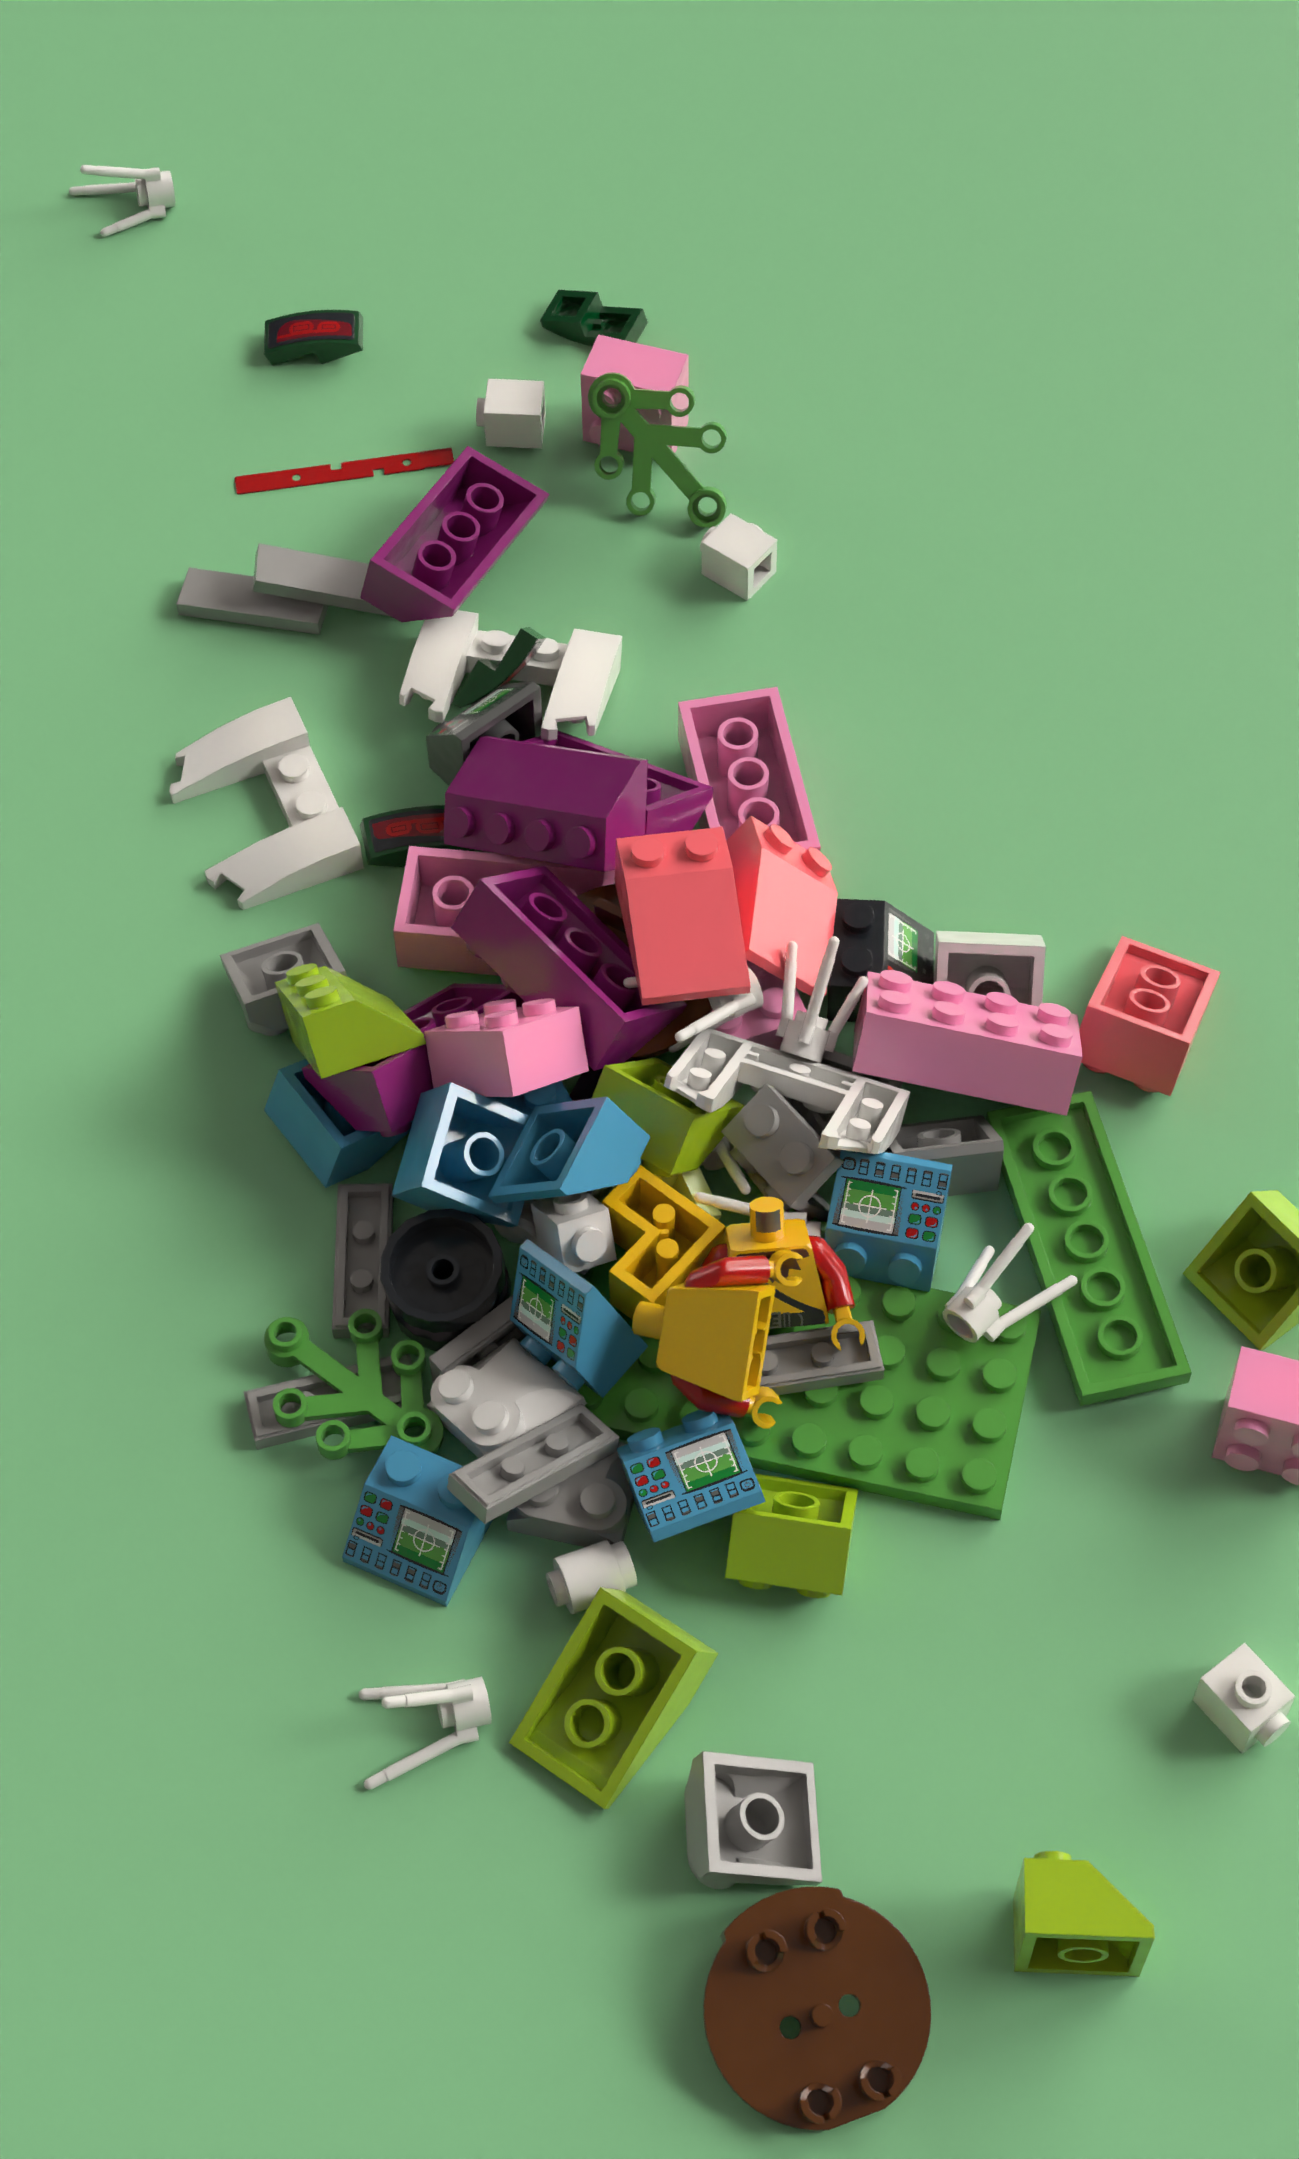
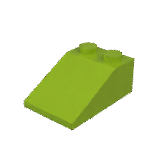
[509,1587,719,1809]

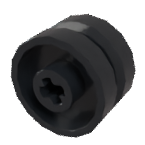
[380,1209,511,1352]

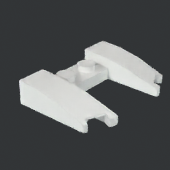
[399,610,622,740]
[170,697,364,910]
[664,1028,910,1154]

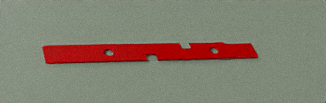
[235,447,454,494]

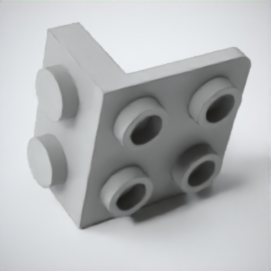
[721,1084,844,1222]

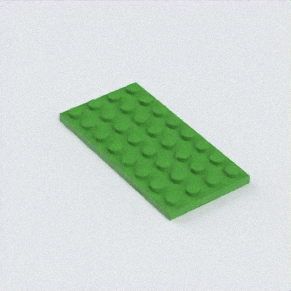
[577,1242,1042,1520]

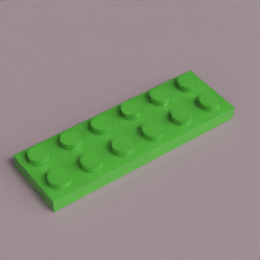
[986,1091,1192,1406]

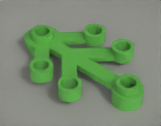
[588,372,727,528]
[264,1309,444,1460]

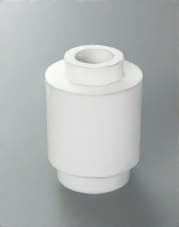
[546,1540,637,1614]

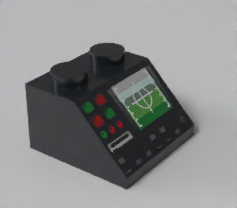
[827,899,934,1022]

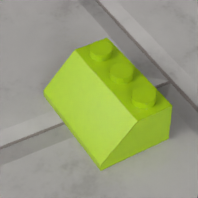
[274,963,426,1079]

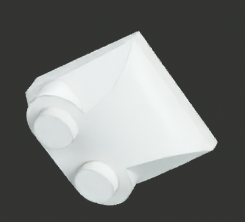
[427,1337,587,1458]

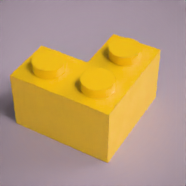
[602,1165,726,1320]

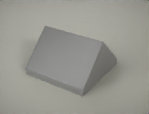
[885,1115,1004,1196]

